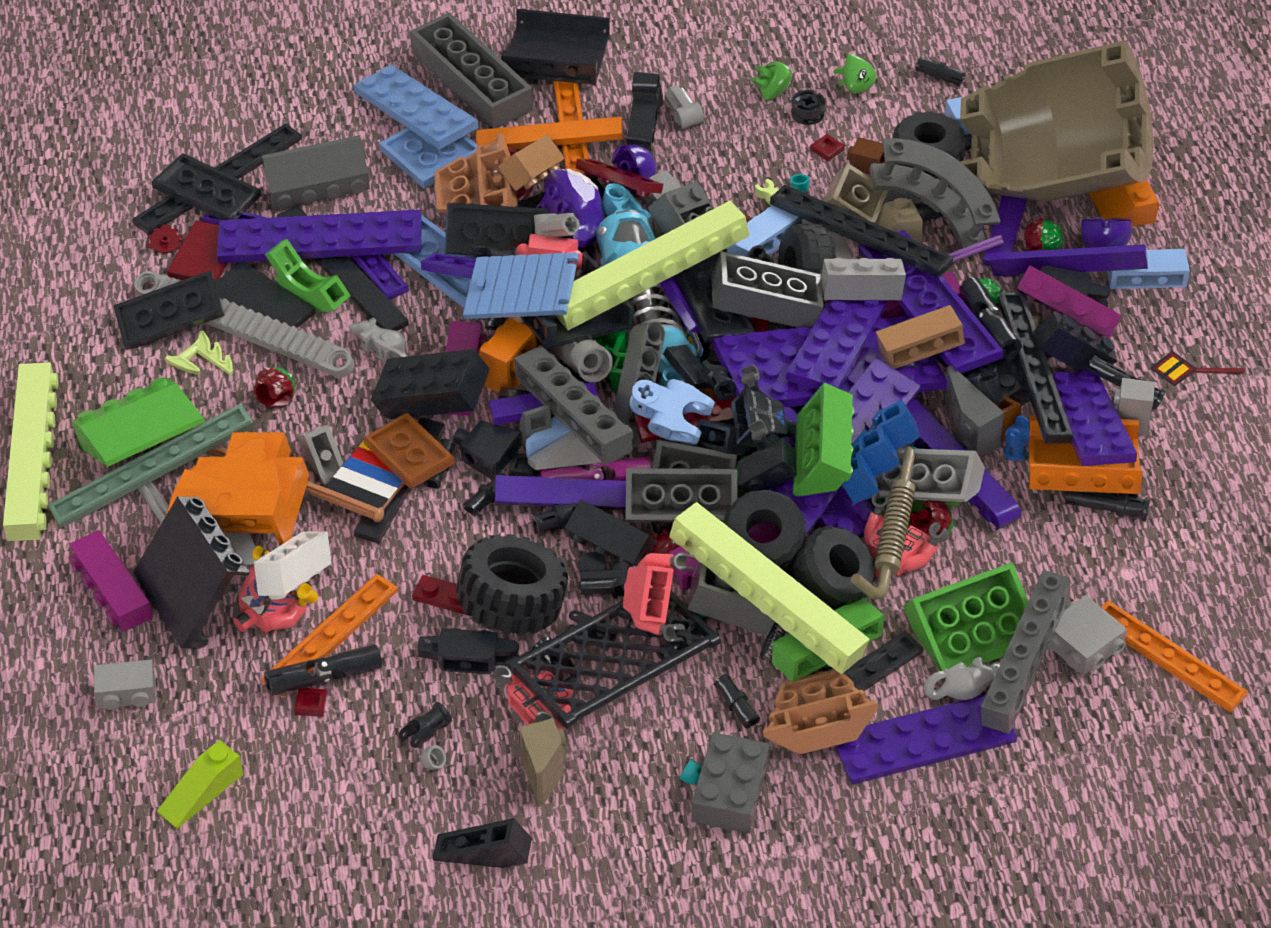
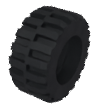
[456,534,568,635]

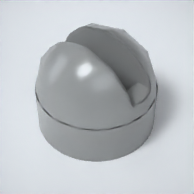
[420,745,446,770]

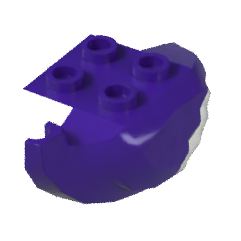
[536,169,604,248]

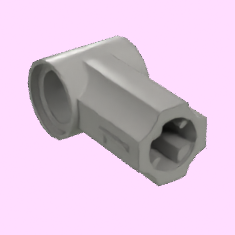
[664,85,704,130]
[534,213,580,237]

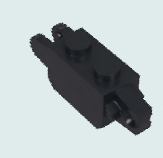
[1017,265,1110,307]
[417,628,519,674]

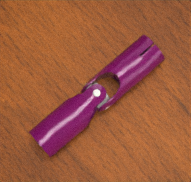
[540,457,651,481]

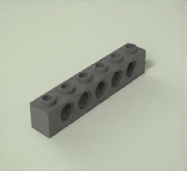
[514,346,634,465]
[981,570,1070,734]

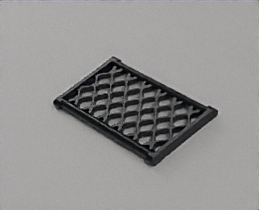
[506,591,721,729]

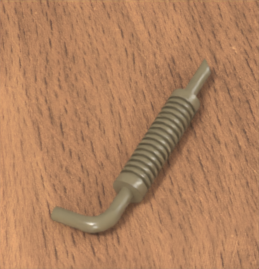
[851,446,916,600]

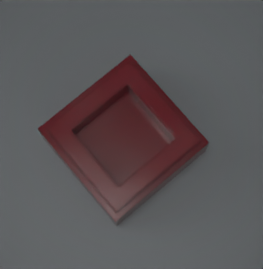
[810,134,845,161]
[294,688,328,717]

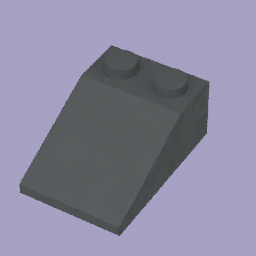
[943,365,1004,458]

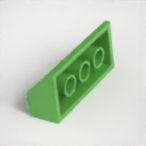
[793,383,854,497]

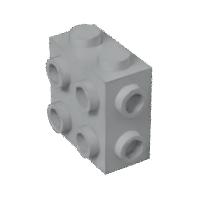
[1048,595,1127,676]

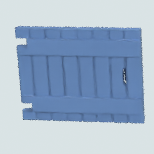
[463,252,579,319]

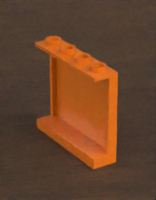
[1029,415,1142,494]

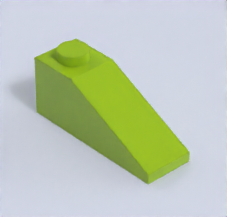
[157,740,243,829]

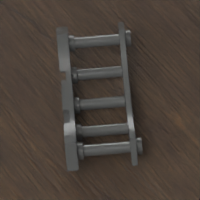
[869,138,1000,249]

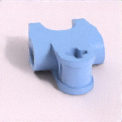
[629,379,715,445]

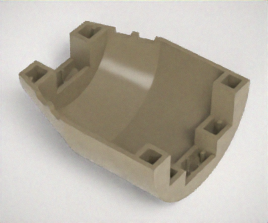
[960,40,1154,202]

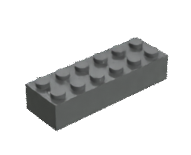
[410,12,533,129]

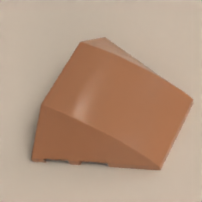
[434,132,518,213]
[763,669,879,755]

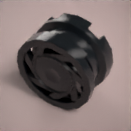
[791,90,825,125]

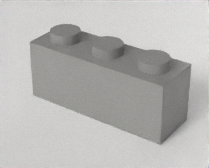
[821,258,906,300]

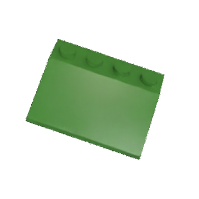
[71,377,205,467]
[903,562,1029,679]

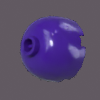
[611,145,657,194]
[1081,218,1132,248]

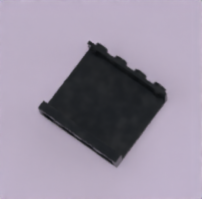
[501,9,610,85]
[521,252,635,349]

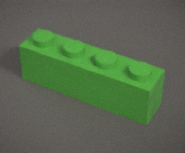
[772,597,884,682]

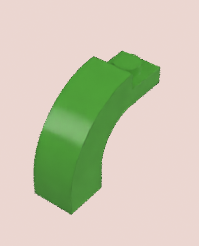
[265,239,351,312]

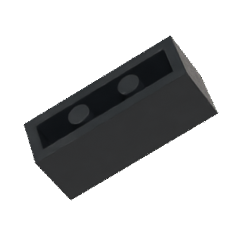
[1033,311,1118,377]
[565,499,657,566]

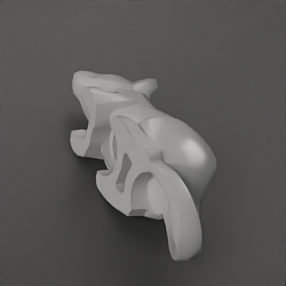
[349,318,407,362]
[923,657,1001,700]

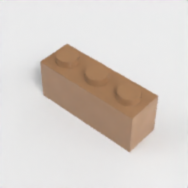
[498,134,565,191]
[876,305,965,369]

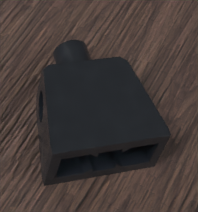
[453,421,521,480]

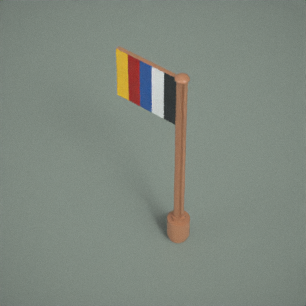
[165,428,405,523]

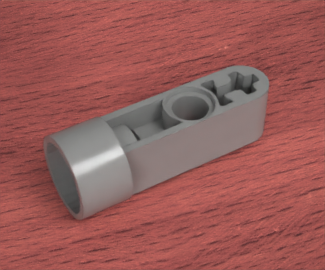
[549,339,612,382]

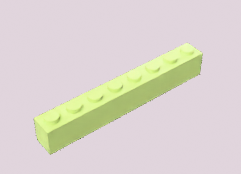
[554,201,750,330]
[3,363,59,541]
[669,502,869,674]

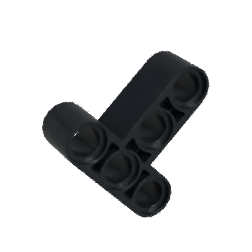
[627,71,663,151]

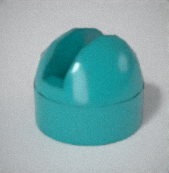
[790,174,810,193]
[679,758,702,785]

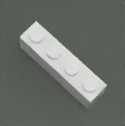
[254,532,331,599]

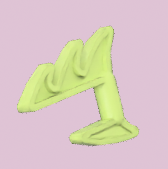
[166,330,233,375]

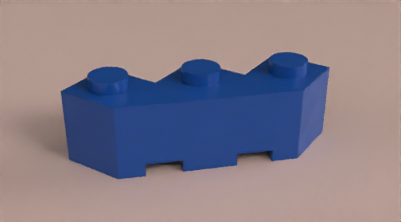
[842,399,920,504]

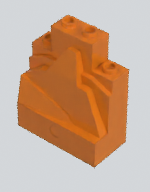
[166,432,310,546]

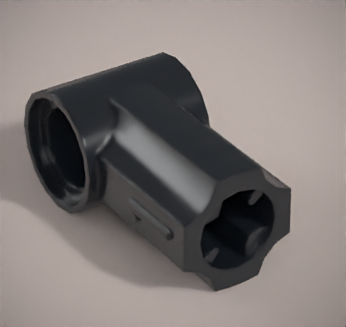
[580,563,633,598]

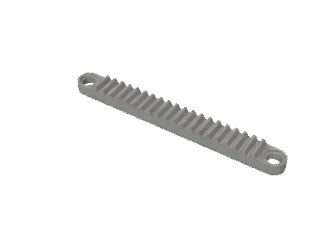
[134,271,355,377]

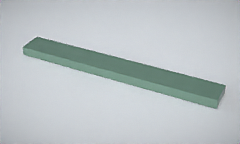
[47,403,255,528]

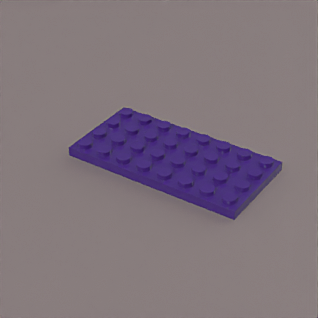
[712,316,947,407]

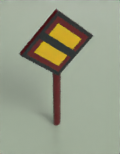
[1150,350,1245,387]

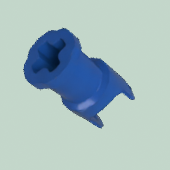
[1003,416,1029,461]

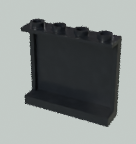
[133,496,250,649]

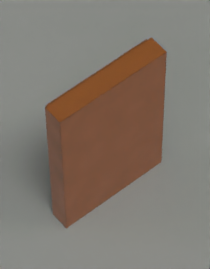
[363,413,455,489]

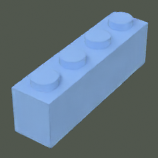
[727,206,802,258]

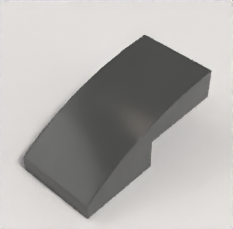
[519,404,551,449]

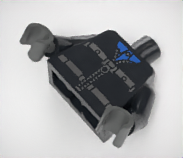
[731,365,796,450]

